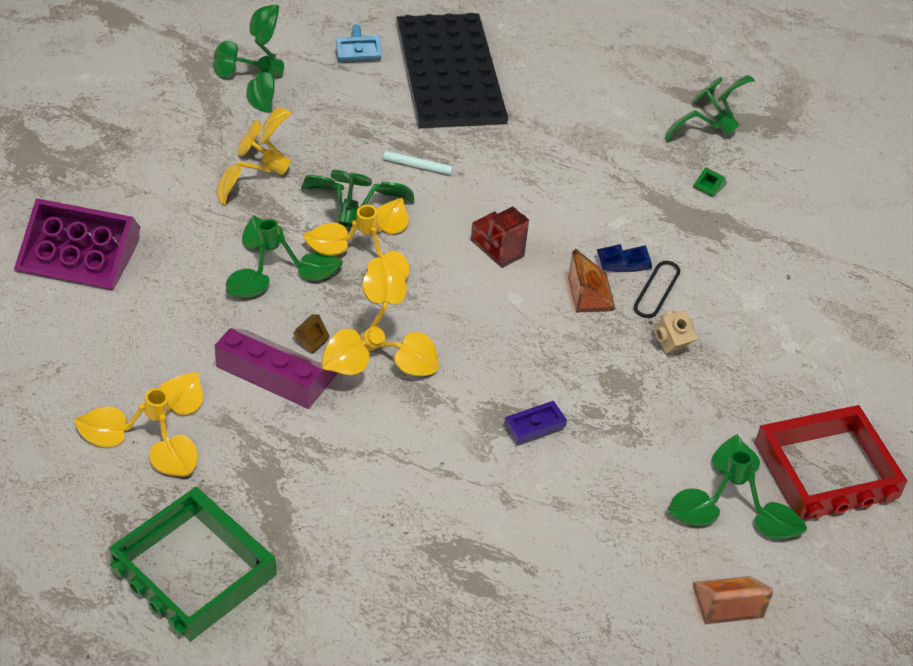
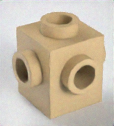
[654,310,698,354]

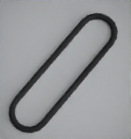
[634,261,681,318]

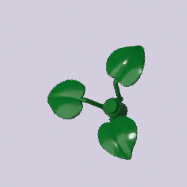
[213,4,284,112]
[665,75,755,143]
[301,169,415,227]
[226,215,343,298]
[668,434,807,539]

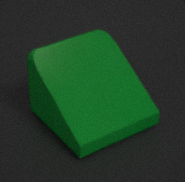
[693,167,727,197]

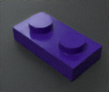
[504,400,567,444]

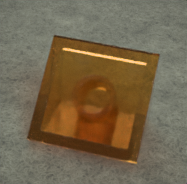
[568,249,616,313]
[693,576,773,624]

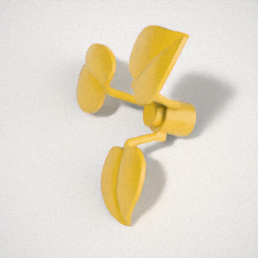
[216,107,292,206]
[303,198,409,280]
[321,259,439,376]
[74,372,203,477]

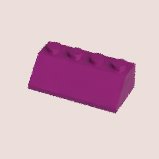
[214,328,337,409]

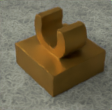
[293,314,330,352]

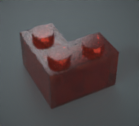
[470,206,529,268]

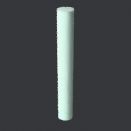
[384,151,453,175]

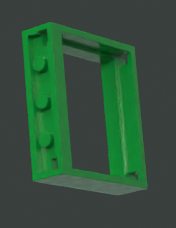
[109,486,277,642]

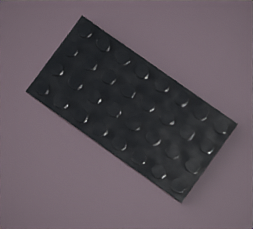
[396,13,508,129]

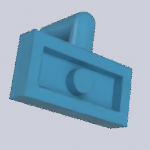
[336,24,382,61]

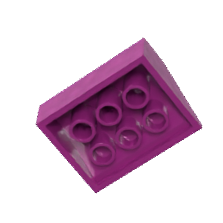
[14,198,141,290]

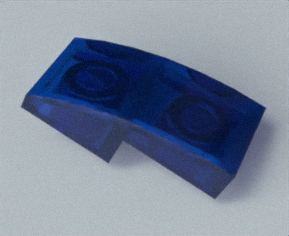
[597,244,652,272]

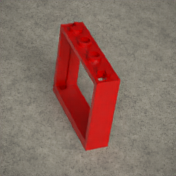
[754,405,908,520]

